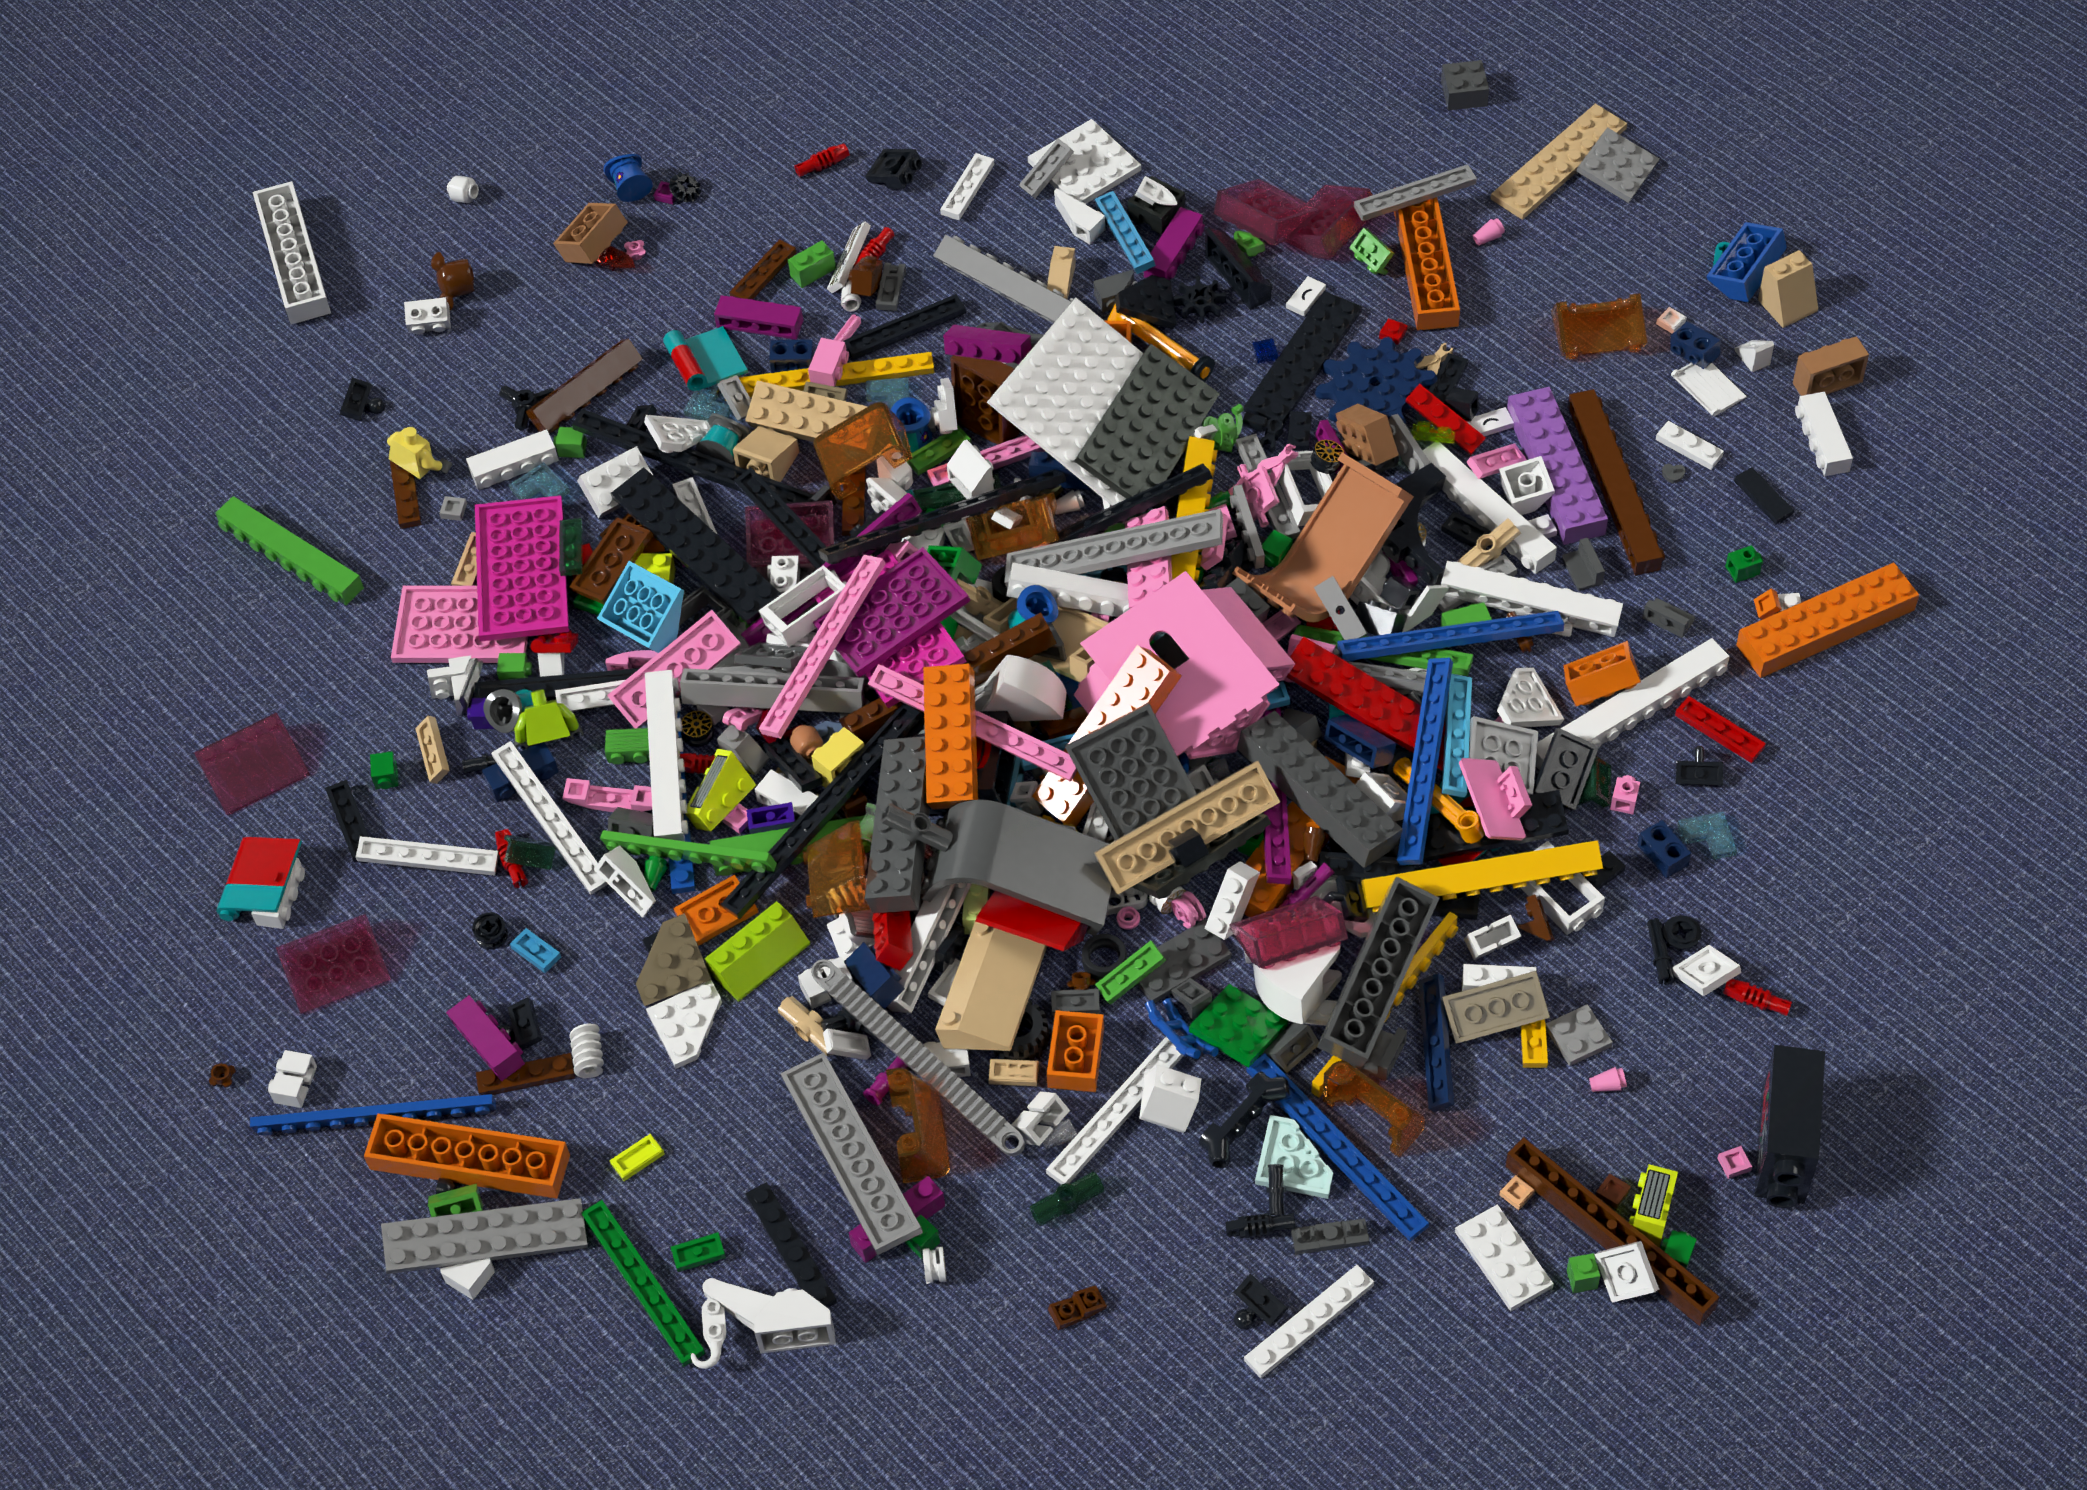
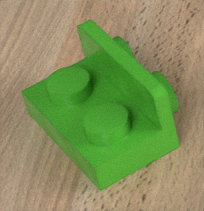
[1349,228,1394,275]

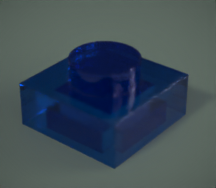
[1252,338,1278,363]

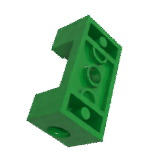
[927,545,982,640]

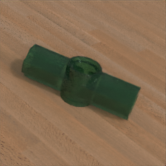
[1029,1171,1105,1226]

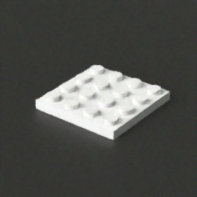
[1028,119,1141,204]

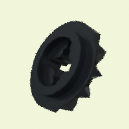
[669,172,701,202]
[1663,915,1702,951]

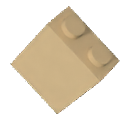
[1758,250,1818,328]
[733,426,799,482]

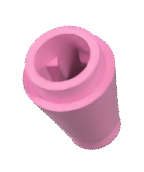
[1473,218,1505,246]
[1589,1067,1627,1092]

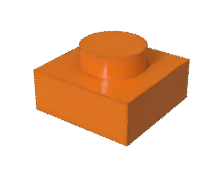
[1754,588,1782,620]

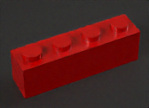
[872,911,913,971]

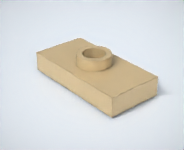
[988,1059,1039,1086]

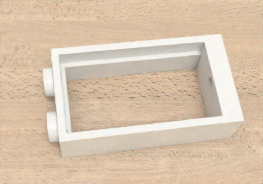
[1278,451,1332,526]
[759,565,847,647]
[1520,841,1605,935]

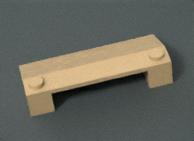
[983,597,1109,682]
[935,922,1047,1051]

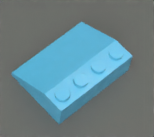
[597,561,684,653]

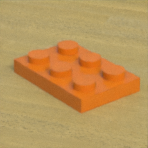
[674,875,758,946]

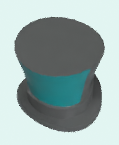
[696,413,749,464]
[484,689,533,733]

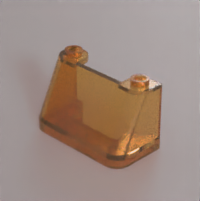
[1551,293,1647,360]
[803,820,870,918]
[1323,1061,1425,1157]
[886,1068,950,1183]

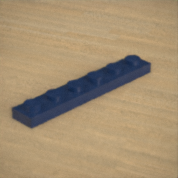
[1419,973,1454,1112]

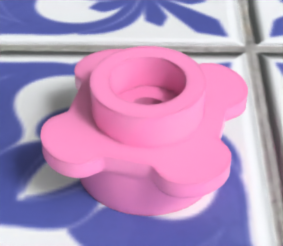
[624,240,646,260]

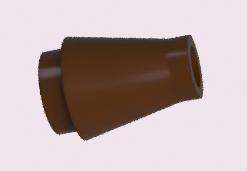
[1303,827,1326,862]

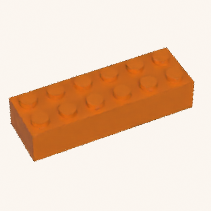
[923,663,978,809]

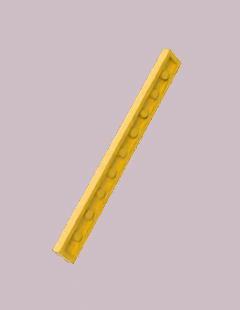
[725,352,934,401]
[1311,912,1458,1098]

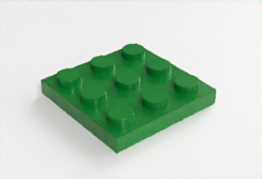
[1188,984,1289,1068]

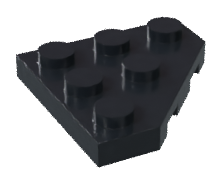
[1115,275,1177,329]

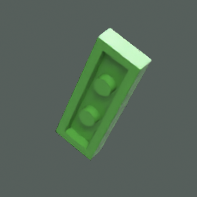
[906,426,971,475]
[1095,940,1167,1005]

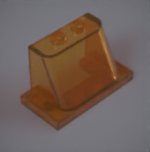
[966,492,1059,560]

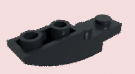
[1199,539,1244,590]

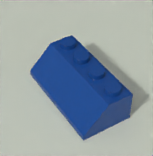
[1707,222,1787,302]

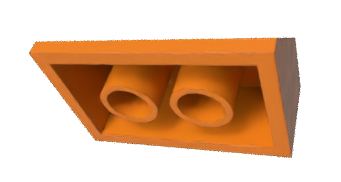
[1563,641,1641,706]

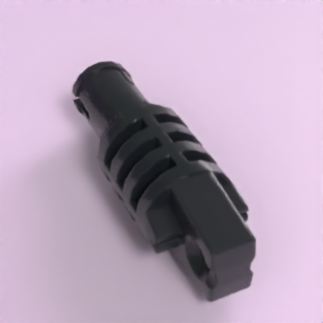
[1225,1213,1296,1239]

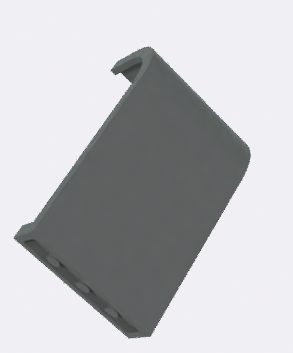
[921,800,1112,936]

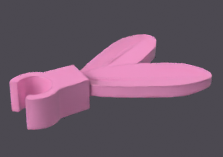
[1257,444,1299,487]

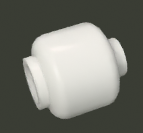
[447,176,479,203]

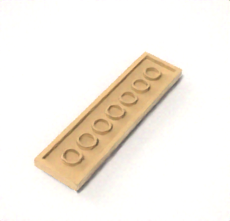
[1491,103,1627,220]
[1094,761,1280,894]

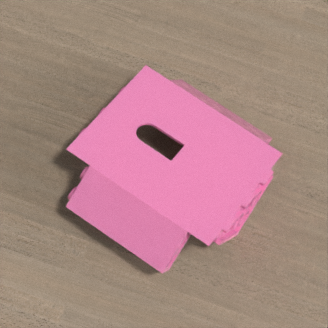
[1074,571,1295,759]

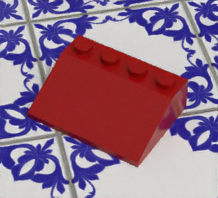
[975,891,1088,951]

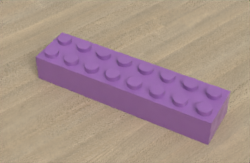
[1507,387,1608,545]

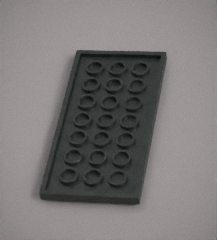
[1074,344,1220,510]

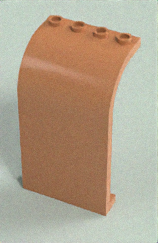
[1232,453,1414,622]

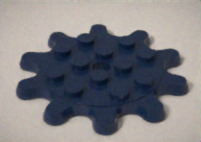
[1315,337,1437,425]

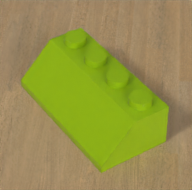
[705,901,810,1002]

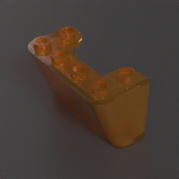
[813,402,912,500]

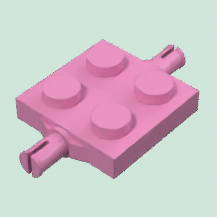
[1228,464,1279,528]

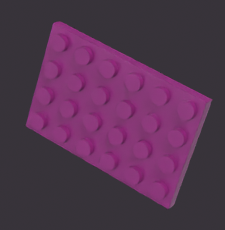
[813,547,971,678]

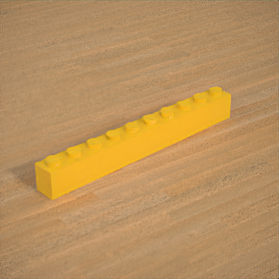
[1171,436,1217,584]
[1361,840,1603,912]

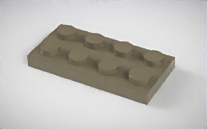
[1442,971,1550,1044]

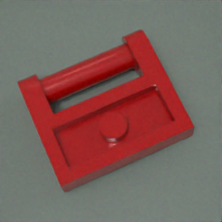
[530,630,579,653]

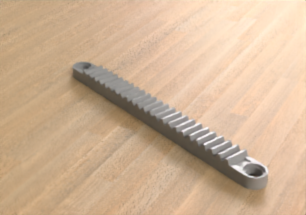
[811,959,1025,1156]

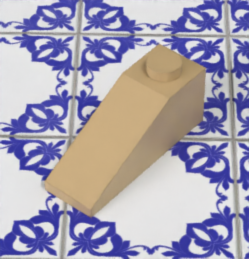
[1047,246,1076,300]

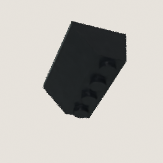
[1205,228,1273,310]

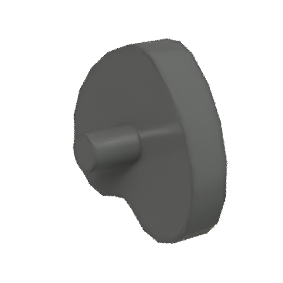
[1662,464,1685,483]

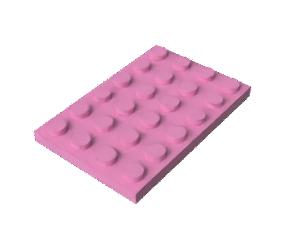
[391,586,528,663]

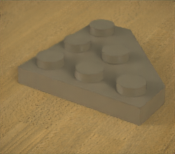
[636,913,711,1006]

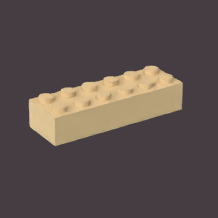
[745,380,883,456]

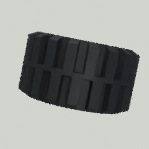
[993,1000,1049,1061]

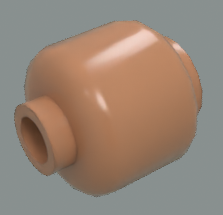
[790,725,824,759]

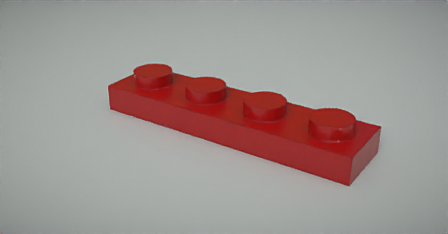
[1405,384,1486,456]
[1675,696,1766,763]

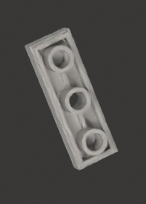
[1314,576,1368,640]

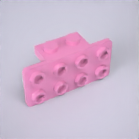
[1459,758,1532,841]

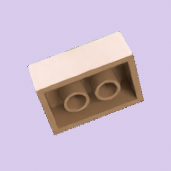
[553,203,628,264]
[1793,336,1869,396]
[1336,404,1399,466]

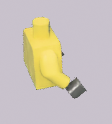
[387,427,452,479]

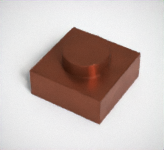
[1595,1173,1631,1209]

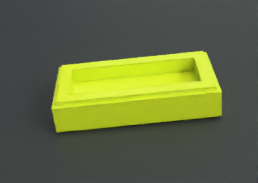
[609,1134,665,1181]

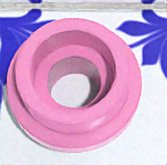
[1117,906,1140,929]

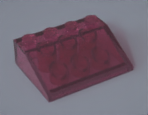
[1214,179,1319,245]
[1276,185,1372,259]
[745,501,835,567]
[194,712,310,816]
[1229,896,1348,969]
[276,914,391,1014]

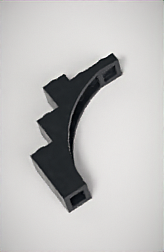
[1382,463,1446,586]

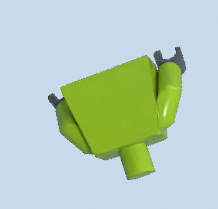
[514,690,584,749]

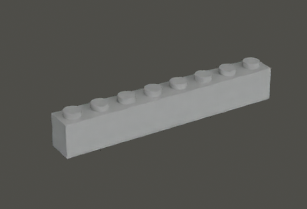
[933,235,1074,324]
[680,668,865,713]

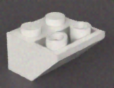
[947,439,995,499]
[866,477,921,516]

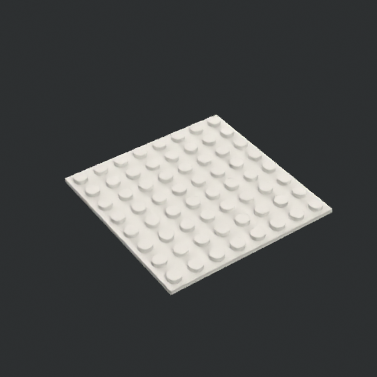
[987,298,1143,506]

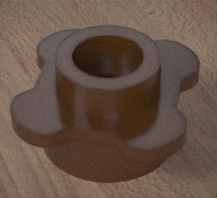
[1067,971,1096,990]
[209,1063,236,1087]

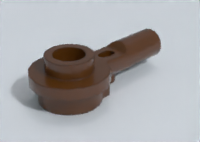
[1507,611,1534,653]

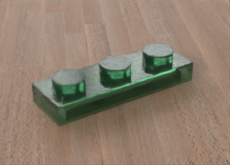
[559,518,583,576]

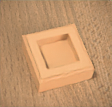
[1500,1175,1535,1210]

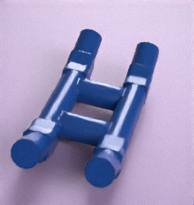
[1145,998,1219,1059]

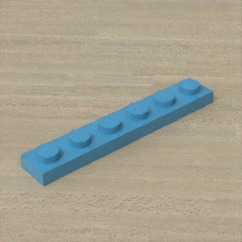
[1095,191,1156,274]

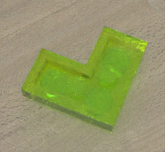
[1411,421,1456,444]

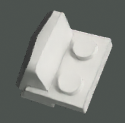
[427,655,483,716]
[827,904,875,965]

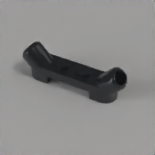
[1199,1072,1290,1168]

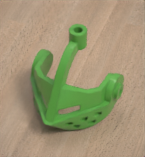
[1202,404,1244,453]

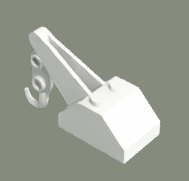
[691,1278,836,1369]

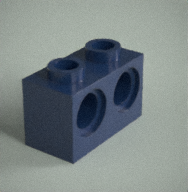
[1670,321,1721,369]
[769,339,815,373]
[1638,820,1691,879]

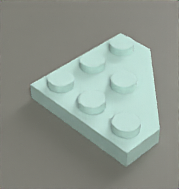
[1255,1115,1333,1199]

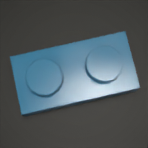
[510,928,561,973]

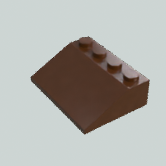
[950,355,1019,445]

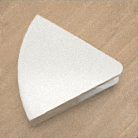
[981,655,1067,721]
[1252,943,1342,1024]

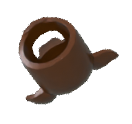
[431,252,475,310]

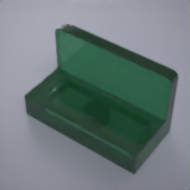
[1578,756,1611,808]
[504,834,556,870]

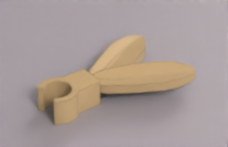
[1416,343,1453,375]

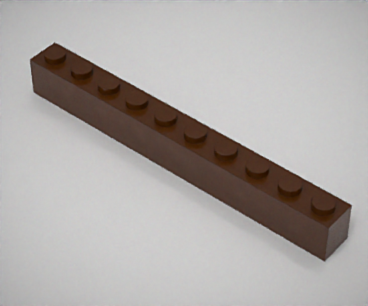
[1568,389,1665,576]
[839,613,1057,746]
[1505,1137,1719,1326]

